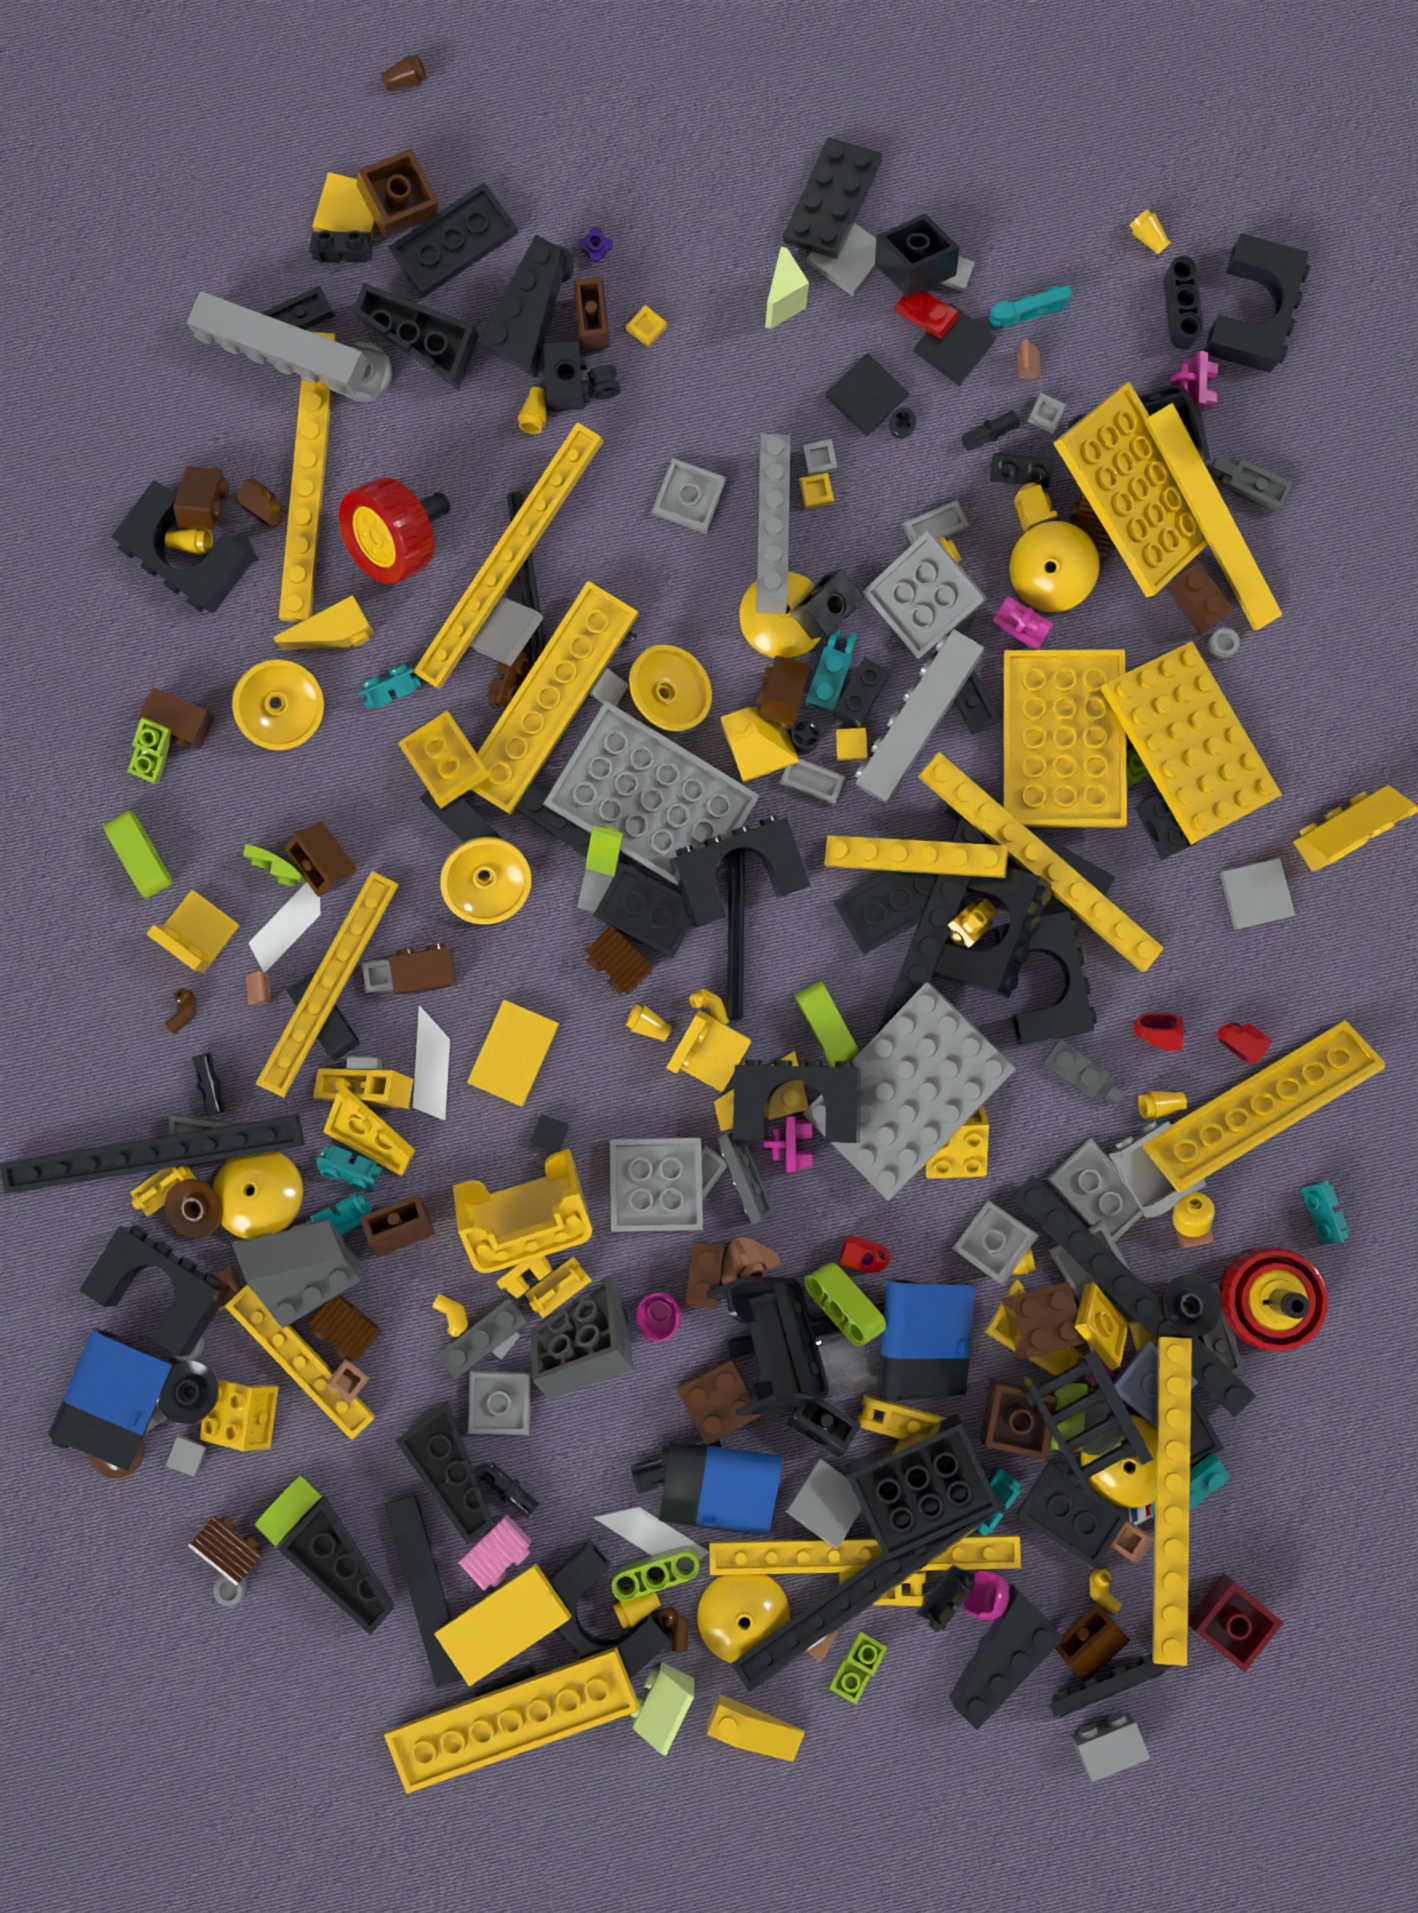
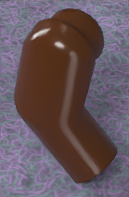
[165,988,196,1034]
[658,1607,689,1652]

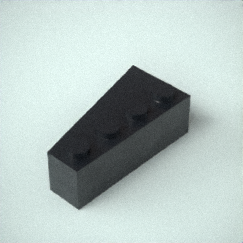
[479,234,568,378]
[353,283,479,391]
[395,1401,494,1545]
[278,1497,395,1635]
[949,1584,1064,1730]

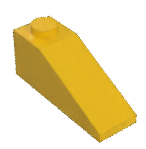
[273,595,374,650]
[313,1068,414,1109]
[707,1694,805,1762]

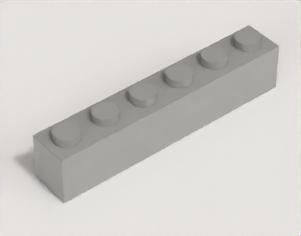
[186,291,369,395]
[756,434,790,614]
[855,629,984,805]

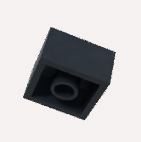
[875,213,960,298]

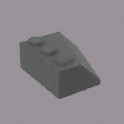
[232,1218,363,1328]
[530,1276,633,1400]

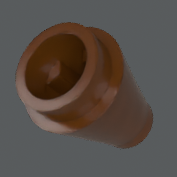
[381,54,427,91]

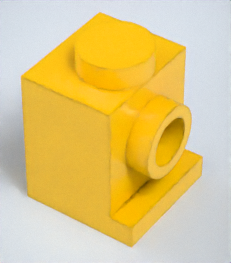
[1013,482,1058,533]

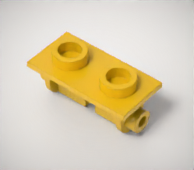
[130,1165,197,1217]
[525,1256,592,1318]

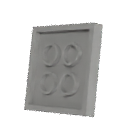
[862,530,987,660]
[610,1138,703,1232]

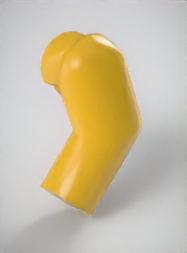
[1090,1569,1122,1616]

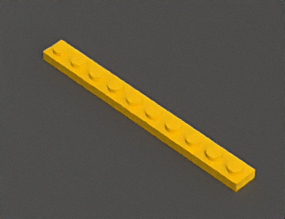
[279,332,337,622]
[413,422,604,690]
[917,752,1164,972]
[1152,1337,1192,1666]
[709,1534,1021,1575]

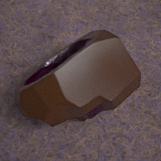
[235,477,282,528]

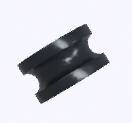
[889,407,917,438]

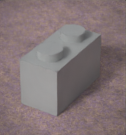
[1072,1713,1150,1782]

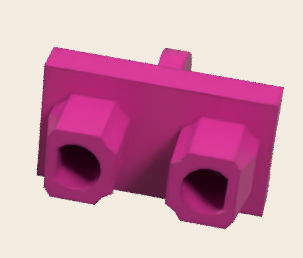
[1171,351,1218,409]
[991,596,1053,650]
[763,1117,812,1172]

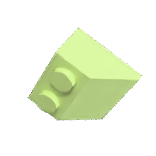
[630,1662,694,1756]

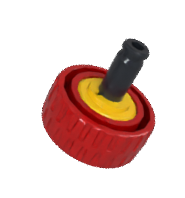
[339,477,451,584]
[1219,1247,1329,1352]

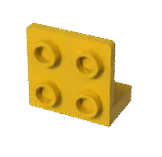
[146,890,240,973]
[666,1010,751,1092]
[925,1106,989,1179]
[200,1378,279,1451]

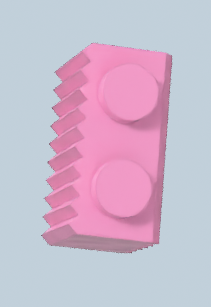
[458,1514,532,1590]

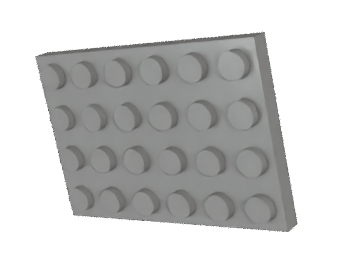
[543,701,760,887]
[803,982,1018,1201]

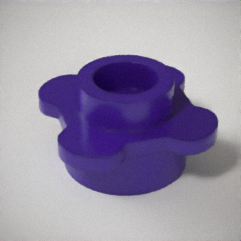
[578,227,613,262]

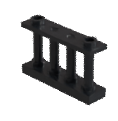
[1021,1342,1153,1496]

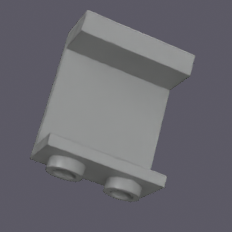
[1108,1120,1207,1218]

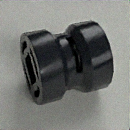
[790,718,821,753]

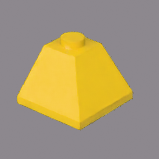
[720,707,799,783]

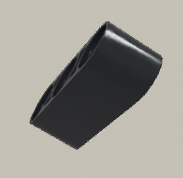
[1163,256,1203,349]
[419,790,502,842]
[286,972,360,1061]

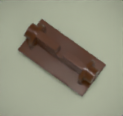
[486,651,531,709]

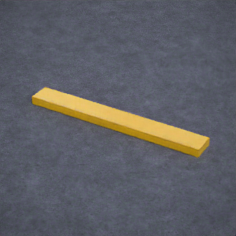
[1144,403,1283,630]
[256,871,399,1098]

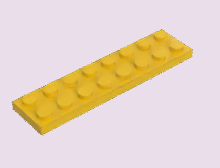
[470,581,639,815]
[1142,1020,1385,1193]
[384,1647,640,1794]

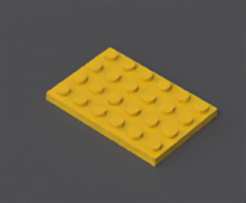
[1053,381,1208,598]
[1100,641,1282,845]
[1003,649,1127,827]

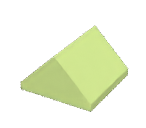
[765,247,809,329]

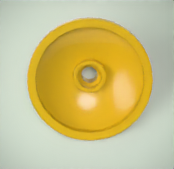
[1009,521,1100,612]
[739,572,822,659]
[629,645,712,732]
[232,659,324,750]
[440,837,531,924]
[213,1151,303,1240]
[1080,1414,1156,1508]
[697,1574,790,1663]

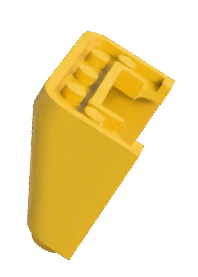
[453,1148,592,1273]

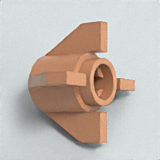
[721,1237,782,1285]

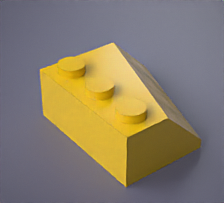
[1293,785,1418,872]

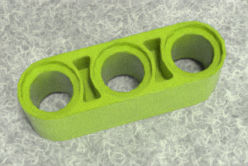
[103,810,173,899]
[794,980,860,1067]
[804,1262,886,1347]
[612,1546,699,1601]

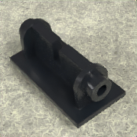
[309,231,372,263]
[990,452,1054,488]
[916,1565,976,1632]

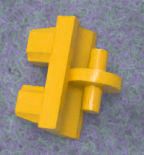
[948,898,998,947]
[496,1256,553,1299]

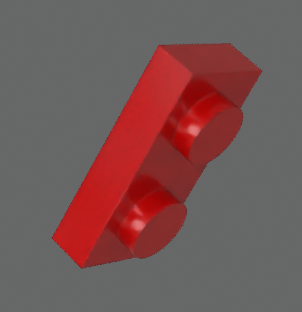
[894,291,959,339]

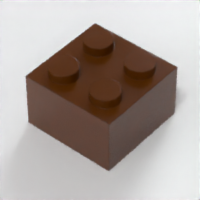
[356,149,439,238]
[1002,1282,1086,1360]
[677,1356,761,1446]
[979,1379,1058,1459]

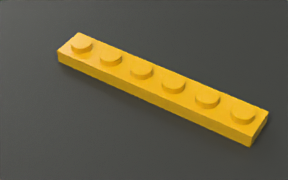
[824,835,1008,878]
[225,1284,376,1440]

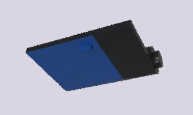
[877,1279,976,1401]
[48,1328,174,1471]
[659,1441,782,1535]

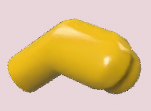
[689,989,730,1024]
[432,1294,468,1337]

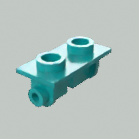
[358,663,422,710]
[317,1145,383,1192]
[1300,1179,1350,1245]
[306,1193,372,1235]
[977,1468,1022,1536]

